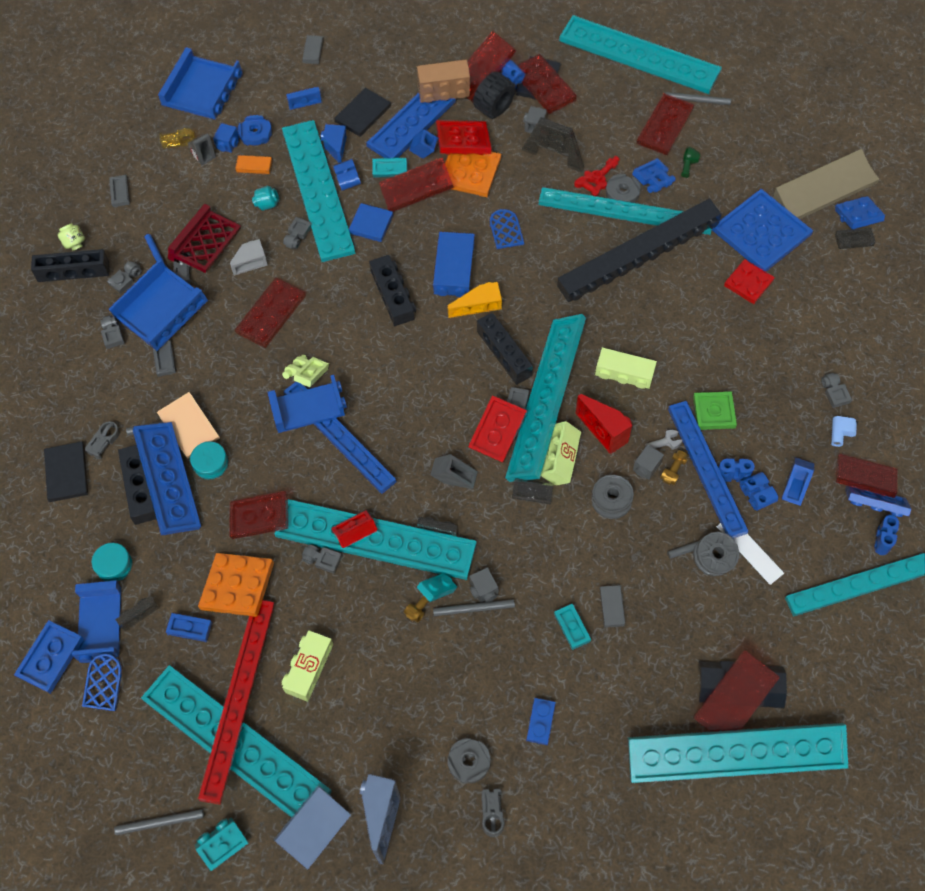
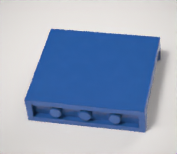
[158,48,242,119]
[109,259,208,351]

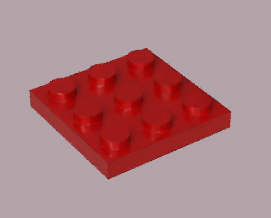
[436,120,491,155]

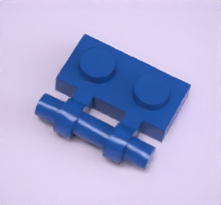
[632,158,675,193]

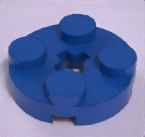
[238,115,272,145]

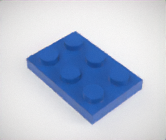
[845,482,911,517]
[14,620,84,694]

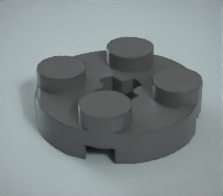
[606,174,641,203]
[447,738,490,784]

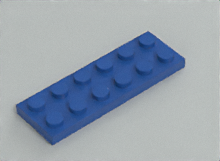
[366,93,456,158]
[133,422,201,535]

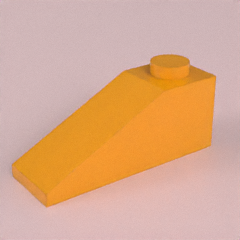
[447,282,502,318]

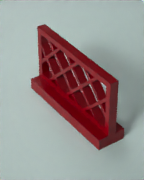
[168,203,241,273]

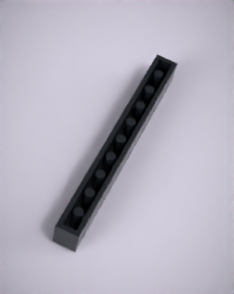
[557,198,721,303]

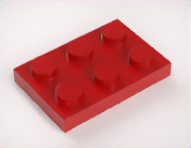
[468,395,527,463]

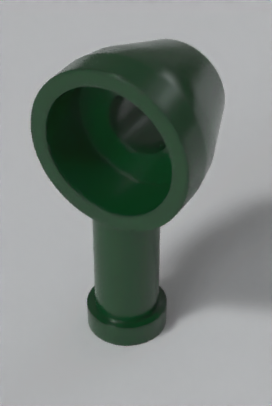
[681,146,700,178]

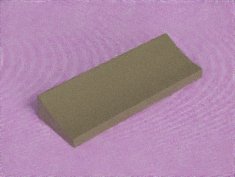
[773,149,879,219]

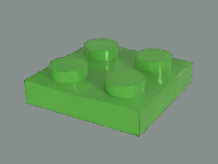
[693,392,737,430]

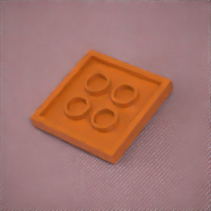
[438,152,501,197]
[198,553,274,617]

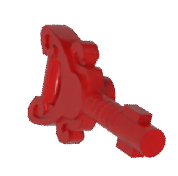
[574,156,620,197]

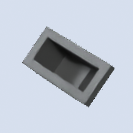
[188,133,216,165]
[431,454,478,489]

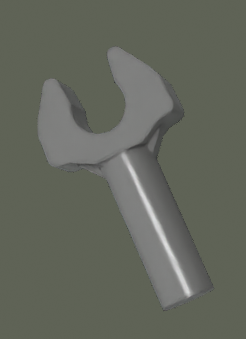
[645,430,682,450]

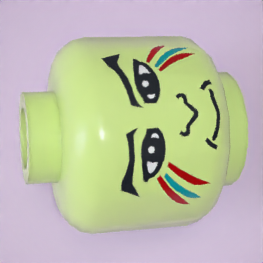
[58,223,85,251]

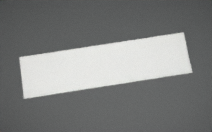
[716,523,784,585]

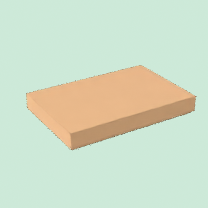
[157,392,220,459]

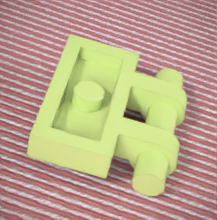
[282,355,329,387]

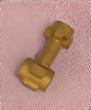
[660,450,688,485]
[404,595,435,623]

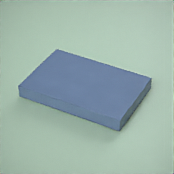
[274,786,351,869]

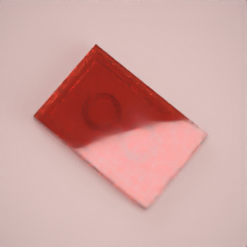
[836,454,898,498]
[229,491,288,539]

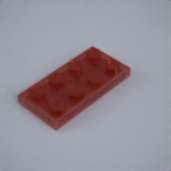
[467,31,516,103]
[517,54,577,114]
[636,93,694,156]
[379,157,454,211]
[235,278,306,349]
[693,650,780,732]

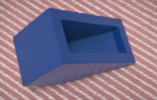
[321,124,347,163]
[782,457,814,506]

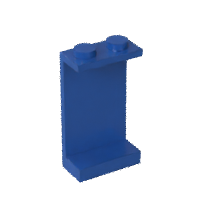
[433,232,475,297]
[267,375,347,433]
[72,581,121,663]

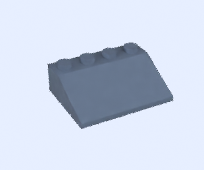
[360,774,401,864]

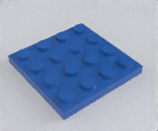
[712,189,813,272]

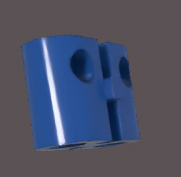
[501,60,525,89]
[333,159,361,191]
[719,459,755,482]
[740,472,778,511]
[874,515,899,555]

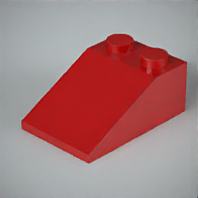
[575,394,632,455]

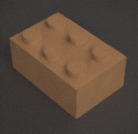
[417,60,470,103]

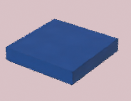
[349,203,393,242]

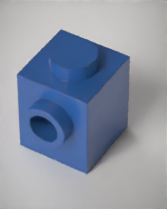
[213,123,239,153]
[409,129,438,158]

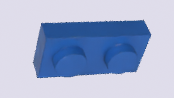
[286,87,322,110]
[166,613,212,642]
[526,698,555,745]

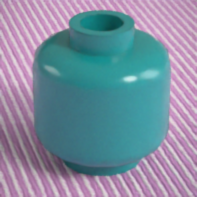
[252,186,279,211]

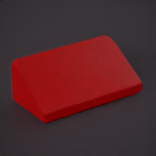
[331,510,377,548]

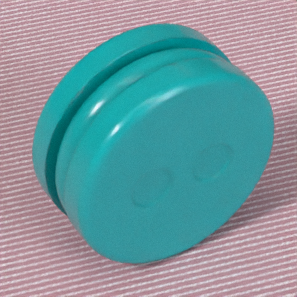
[190,441,228,479]
[92,543,132,582]

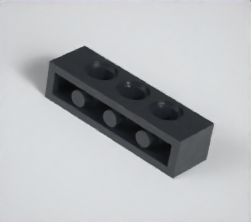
[31,249,109,282]
[369,255,416,327]
[477,312,533,385]
[118,445,157,525]

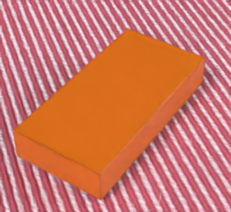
[235,155,272,174]

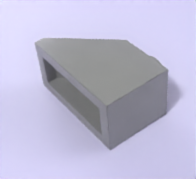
[230,239,268,275]

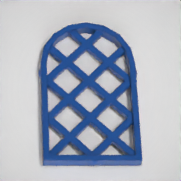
[490,209,524,249]
[82,654,122,711]

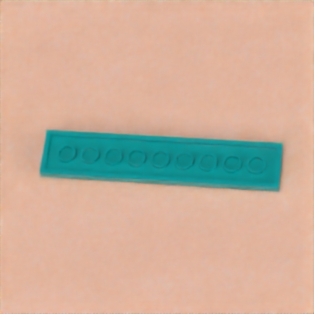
[559,15,722,94]
[282,120,356,262]
[505,314,586,482]
[275,499,477,580]
[141,665,332,818]
[628,723,848,783]

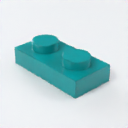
[373,158,407,177]
[417,574,457,602]
[554,604,591,650]

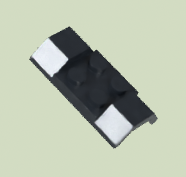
[699,661,787,709]

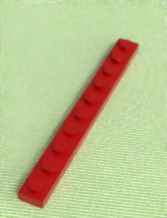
[198,600,275,805]

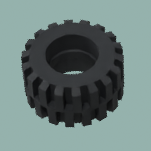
[473,71,516,119]

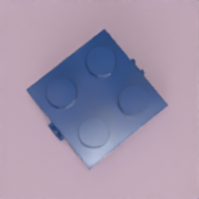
[835,196,885,229]

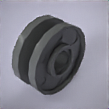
[591,475,634,519]
[693,532,740,577]

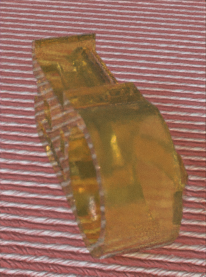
[159,128,195,149]

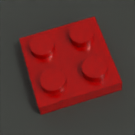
[724,259,775,304]

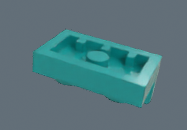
[195,817,248,871]

